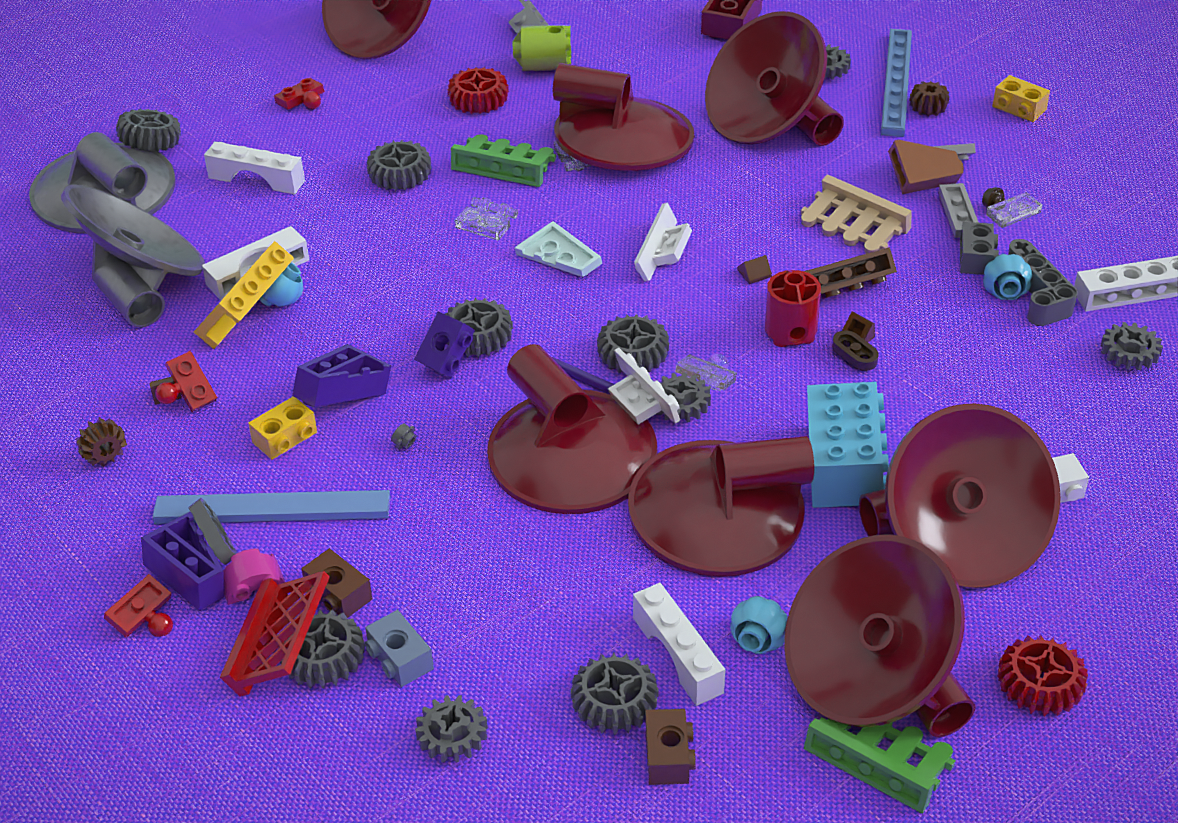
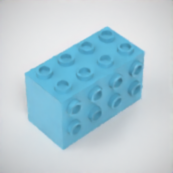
[807,382,889,508]

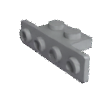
[508,0,549,34]

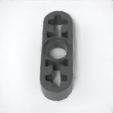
[188,498,237,565]

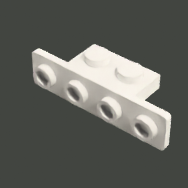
[634,203,692,282]
[608,347,680,425]

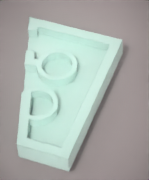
[515,221,602,277]

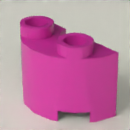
[223,548,285,605]

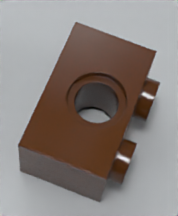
[301,548,373,618]
[645,709,696,785]

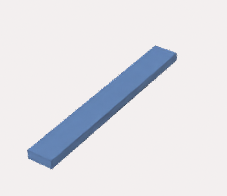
[881,29,912,137]
[153,490,390,524]

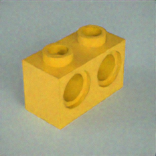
[992,75,1050,122]
[248,396,317,460]

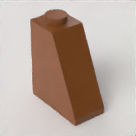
[888,140,964,194]

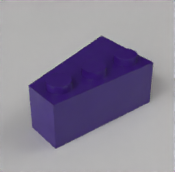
[292,344,392,407]
[141,511,224,611]

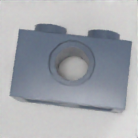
[365,610,434,687]

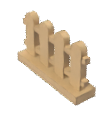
[801,174,912,254]

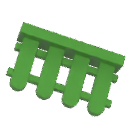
[451,134,556,187]
[804,717,956,814]

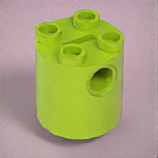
[513,25,571,71]

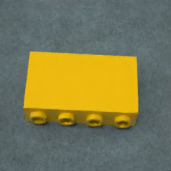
[194,241,294,349]

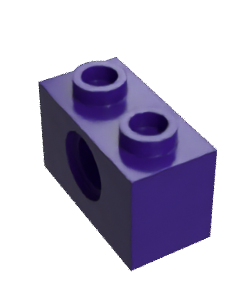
[414,311,475,378]

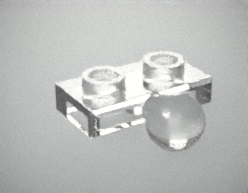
[675,353,737,391]

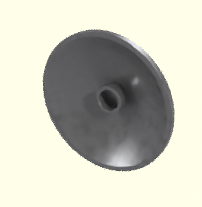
[29,132,176,233]
[61,185,205,327]

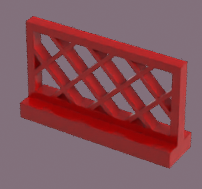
[220,571,330,697]

